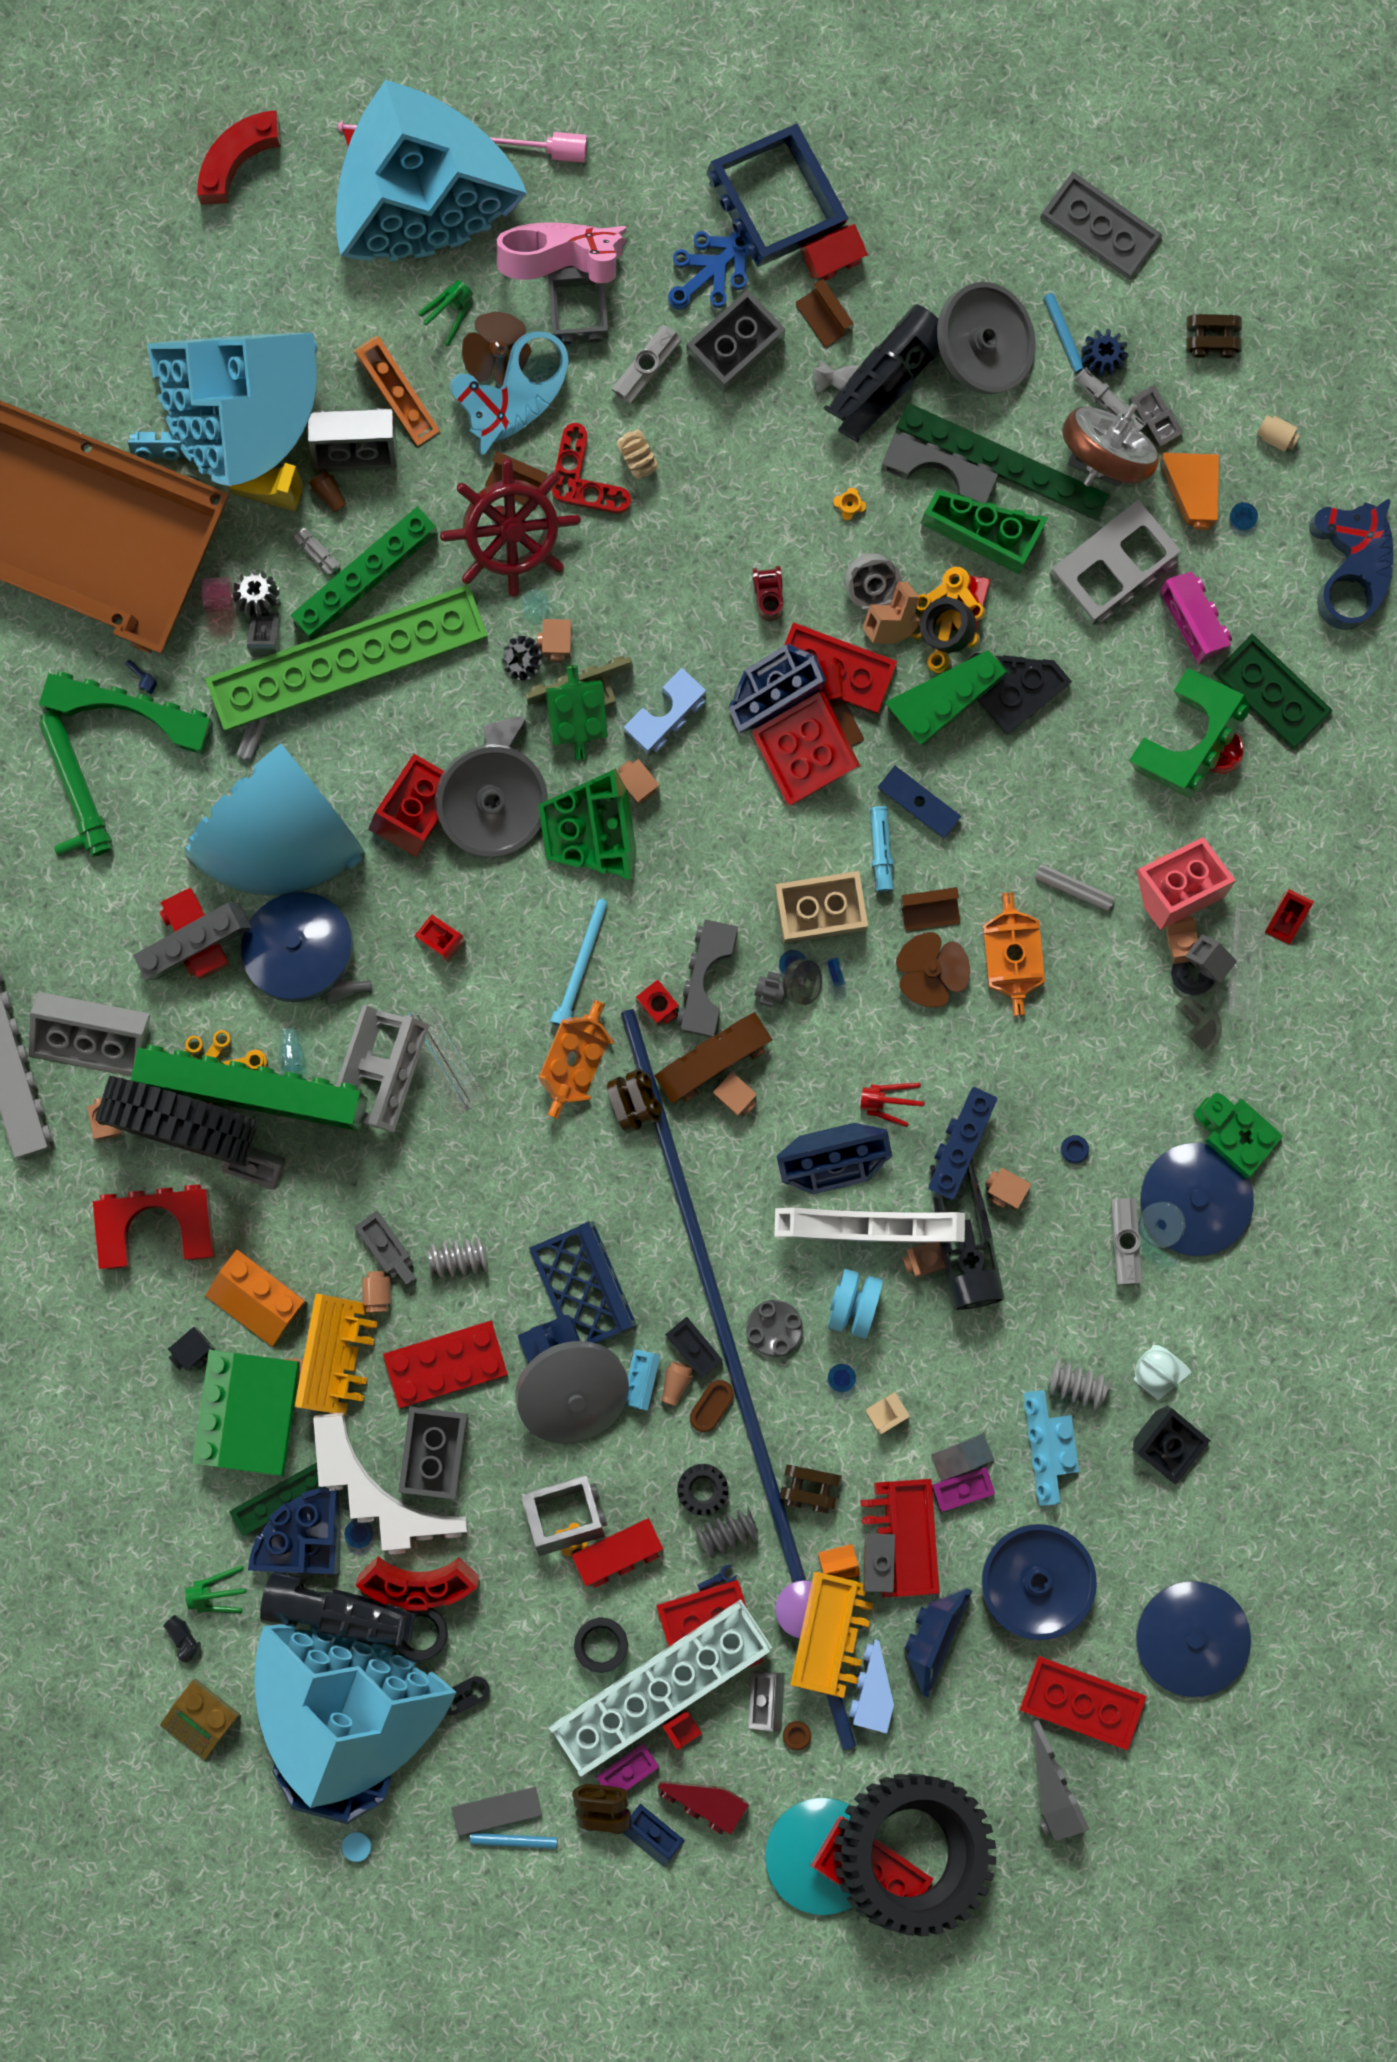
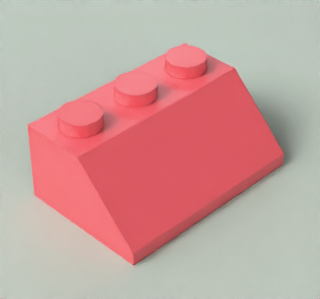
[1137,837,1236,930]

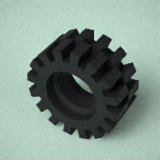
[677,1464,729,1515]

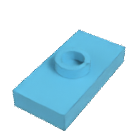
[625,1349,661,1411]

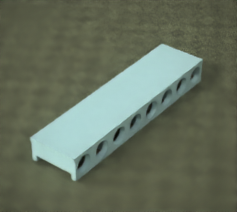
[549,1599,772,1777]

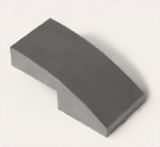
[1129,385,1184,447]

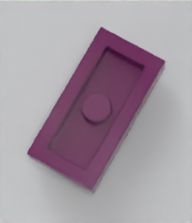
[932,1467,995,1512]
[596,1743,660,1791]

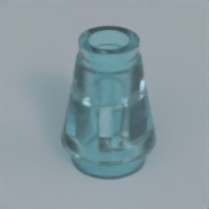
[278,1028,306,1071]

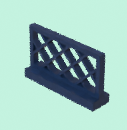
[529,1221,637,1343]

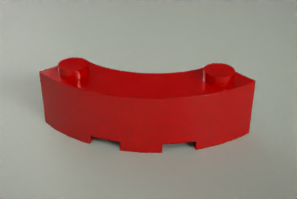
[197,110,281,205]
[355,1555,479,1611]

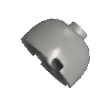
[844,553,902,611]

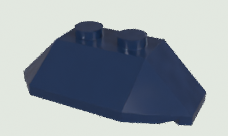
[728,644,826,733]
[776,1123,892,1194]
[904,1588,972,1698]
[272,1764,392,1824]

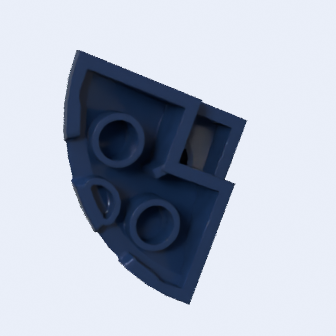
[248,1488,341,1574]

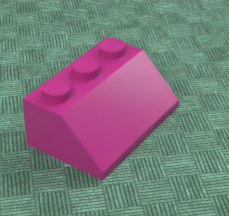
[1160,572,1232,665]

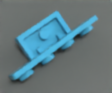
[1024,1390,1079,1506]

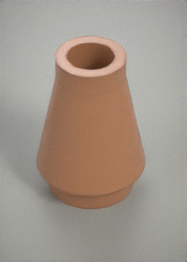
[661,1361,693,1406]

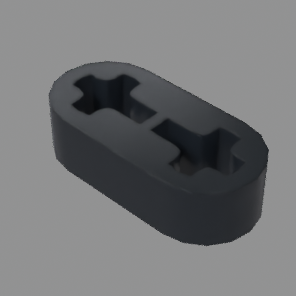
[446,1676,490,1715]

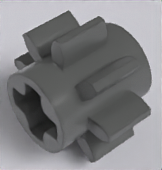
[754,971,787,1007]

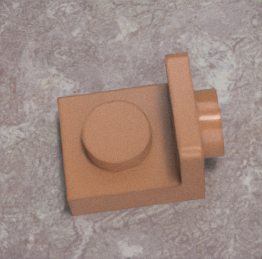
[1167,916,1198,964]
[902,1242,945,1278]

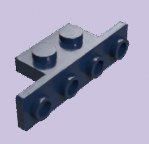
[928,1087,998,1200]

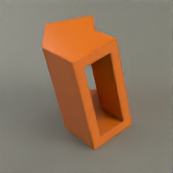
[818,1544,860,1579]

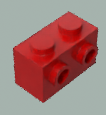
[799,224,868,280]

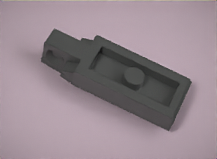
[354,1211,416,1286]

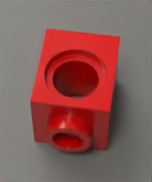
[636,979,679,1025]

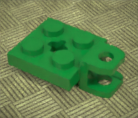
[1194,1093,1283,1179]

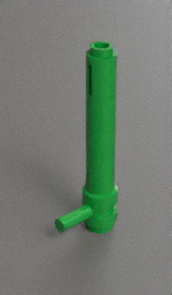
[39,711,112,857]

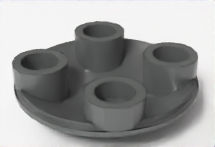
[746,1300,803,1357]

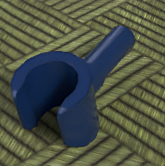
[125,659,157,694]
[697,1564,737,1591]

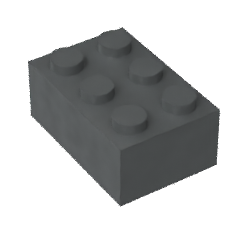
[686,289,786,393]
[308,408,397,471]
[398,1407,468,1499]

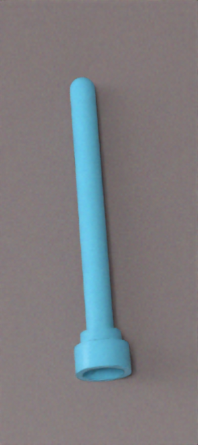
[550,899,607,1026]

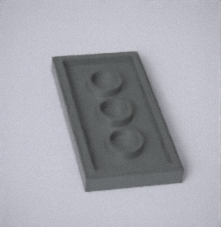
[1040,171,1162,280]

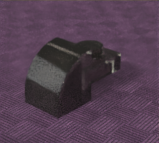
[1175,996,1222,1055]

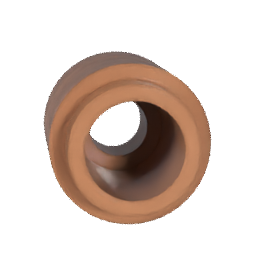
[362,1271,391,1312]

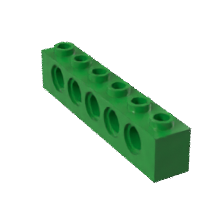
[291,506,438,640]

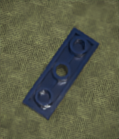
[877,765,961,839]

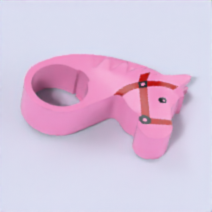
[497,222,626,283]

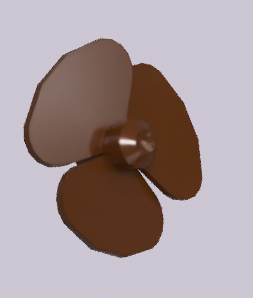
[461,311,532,386]
[896,932,971,1007]

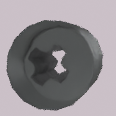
[695,1506,758,1559]

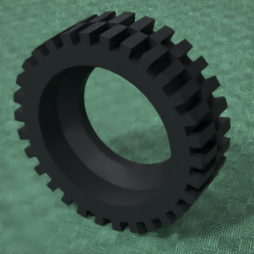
[95,1076,258,1166]
[833,1773,996,1937]

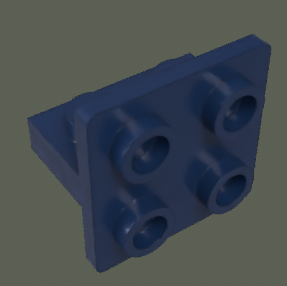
[518,1314,580,1363]

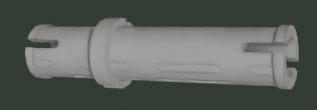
[1074,367,1146,431]

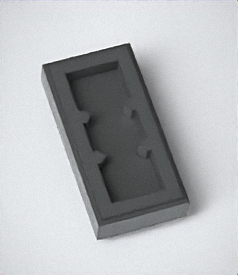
[863,1533,895,1592]

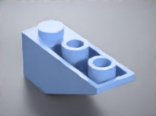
[849,1639,894,1733]

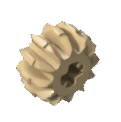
[617,429,658,479]

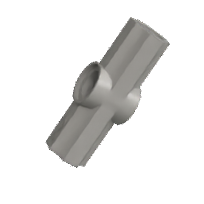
[612,325,682,405]
[1111,1198,1142,1285]

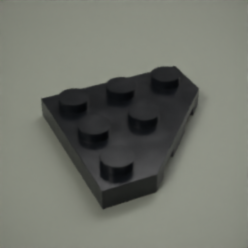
[966,653,1072,735]

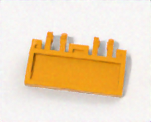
[295,1294,378,1415]
[790,1572,874,1698]

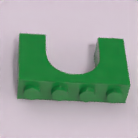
[1129,668,1250,799]

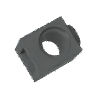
[1185,934,1237,983]

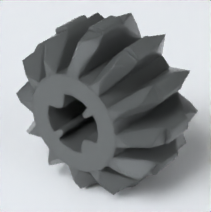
[232,569,280,619]

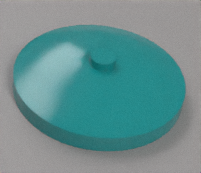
[765,1797,878,1915]

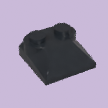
[1133,1405,1211,1485]

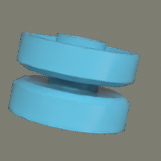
[827,1269,883,1339]

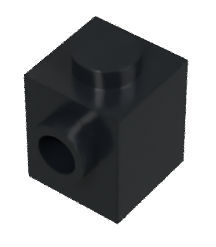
[168,1327,215,1371]

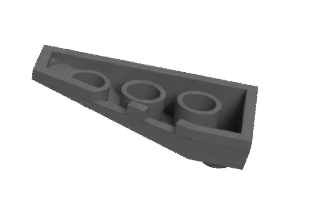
[1031,1719,1090,1841]

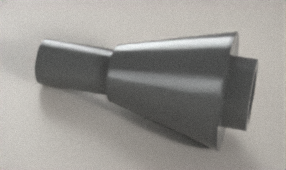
[320,979,372,1005]

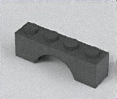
[881,433,998,504]
[133,903,252,980]
[676,919,738,1038]

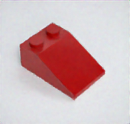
[368,754,444,858]

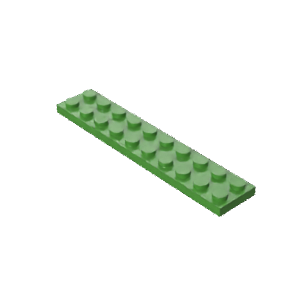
[205,584,488,732]

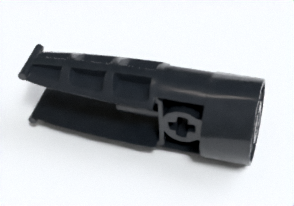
[824,304,940,443]
[929,1159,1005,1310]
[260,1571,416,1645]

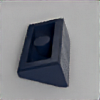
[623,1803,684,1867]

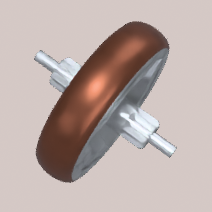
[1062,403,1159,486]

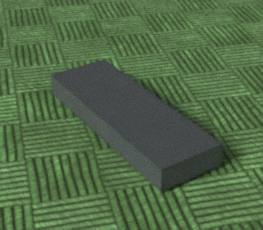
[451,1786,542,1836]

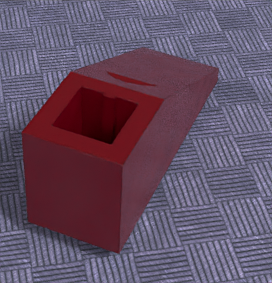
[657,1781,749,1835]

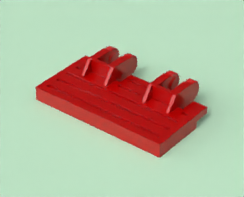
[860,1479,940,1598]

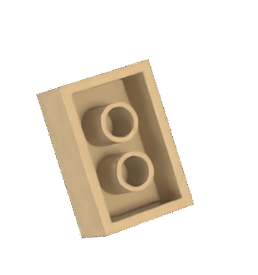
[775,871,868,944]

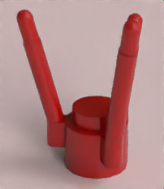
[860,1083,925,1127]

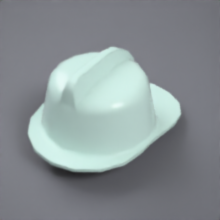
[1134,1345,1191,1400]

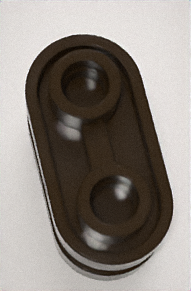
[1186,314,1242,359]
[607,1069,662,1133]
[780,1464,842,1514]
[572,1784,632,1834]

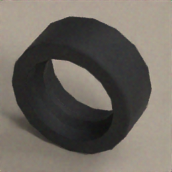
[920,597,976,653]
[395,1608,448,1661]
[574,1617,628,1673]

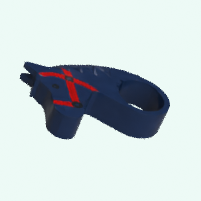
[1309,499,1393,630]

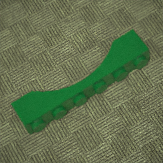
[39,671,213,755]

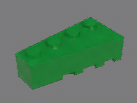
[920,490,1048,574]
[885,650,1009,746]

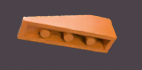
[352,336,440,446]

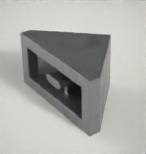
[247,613,279,656]
[482,716,527,748]
[931,1433,994,1481]

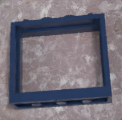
[706,123,849,268]

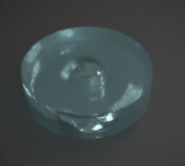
[1139,1201,1186,1248]

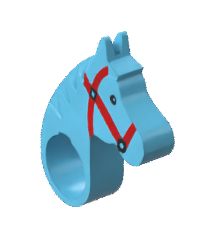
[449,331,568,455]

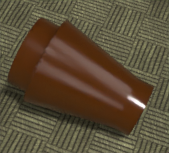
[309,470,347,513]

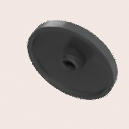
[937,282,1035,394]
[435,744,548,857]
[515,1341,629,1444]

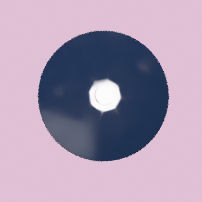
[241,892,354,1002]
[1140,1143,1254,1256]
[981,1524,1097,1640]
[1136,1581,1251,1697]

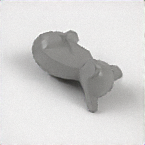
[813,360,860,392]

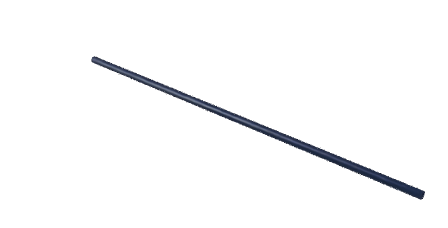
[621,1009,856,1750]

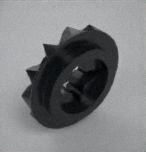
[501,636,542,681]
[1171,962,1215,996]

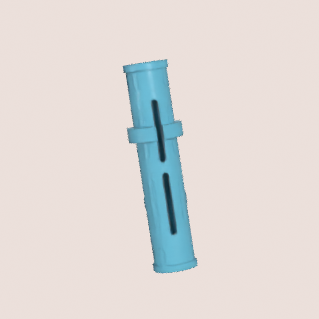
[870,806,894,892]

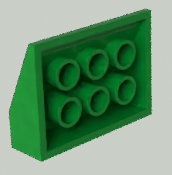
[192,1350,300,1476]

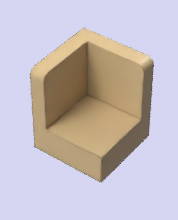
[866,1392,910,1434]

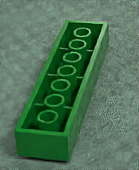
[130,1044,368,1132]

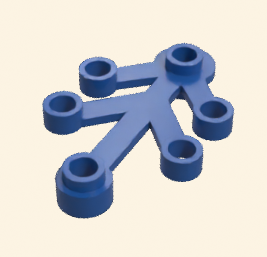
[668,231,747,310]

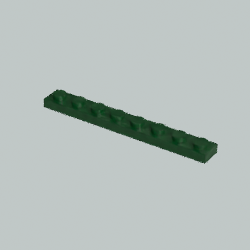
[896,402,1109,521]

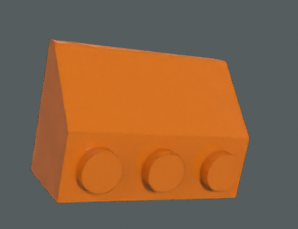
[205,1249,307,1347]

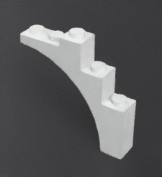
[774,1208,965,1244]
[313,1412,467,1554]

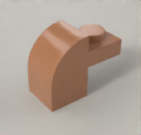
[862,582,920,644]

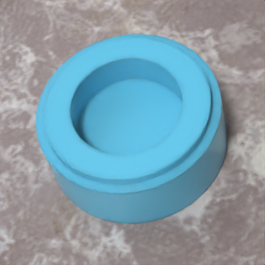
[342,1832,371,1862]

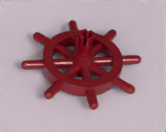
[440,458,581,597]

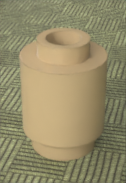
[1257,415,1300,452]

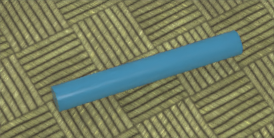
[1043,293,1085,373]
[470,1833,557,1849]

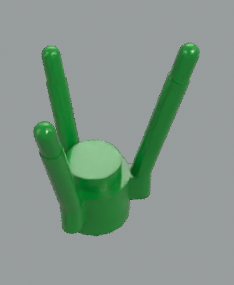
[418,280,473,346]
[185,1566,247,1613]

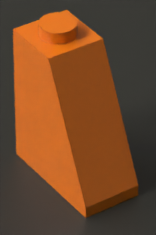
[1160,453,1219,530]

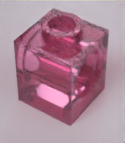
[201,577,234,613]

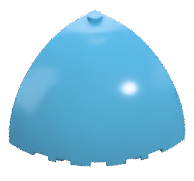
[336,80,527,261]
[147,333,317,486]
[185,743,365,895]
[254,1624,457,1808]

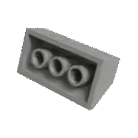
[29,992,150,1076]

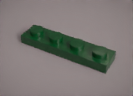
[229,1462,326,1536]

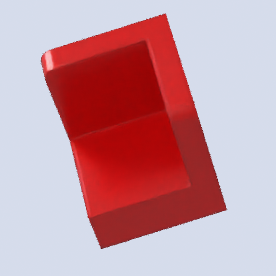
[662,1709,702,1751]

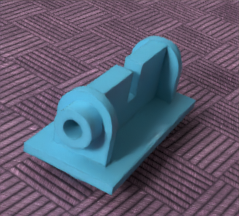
[128,431,187,461]

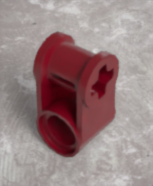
[752,565,783,621]

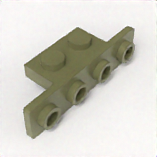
[525,656,633,707]

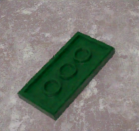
[1213,634,1333,751]

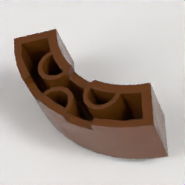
[654,1012,773,1104]

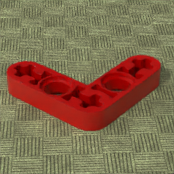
[552,423,631,514]

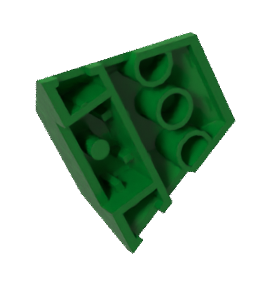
[538,768,636,880]

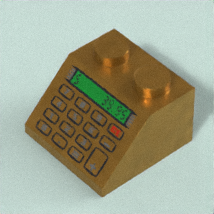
[160,1679,240,1760]

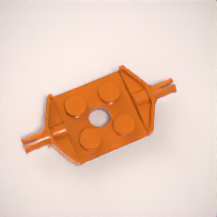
[983,892,1045,1016]
[539,1000,614,1119]

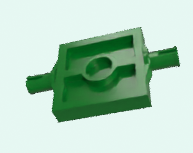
[546,665,608,760]

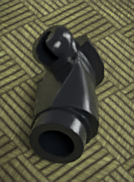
[163,1615,201,1663]

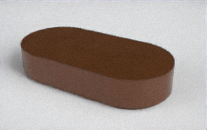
[690,1380,734,1432]

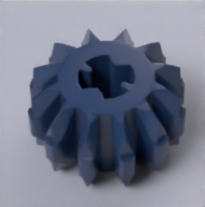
[1081,329,1129,377]

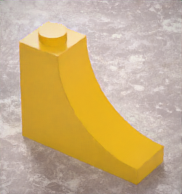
[229,463,303,512]

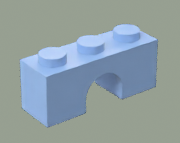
[624,668,706,754]

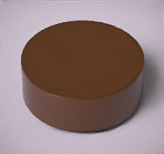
[783,1721,811,1750]

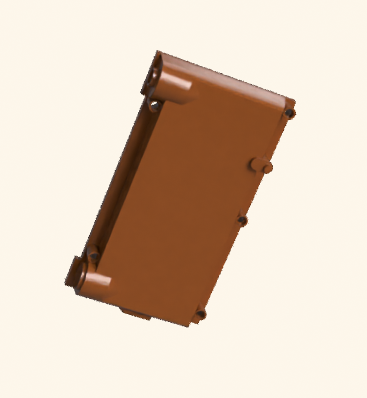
[0,400,230,654]

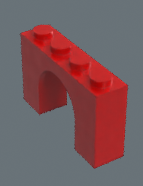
[92,1184,215,1270]

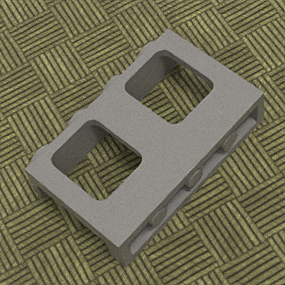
[1050,500,1181,624]
[336,1005,430,1132]

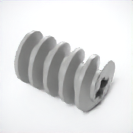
[428,1237,488,1279]
[1047,1359,1111,1411]

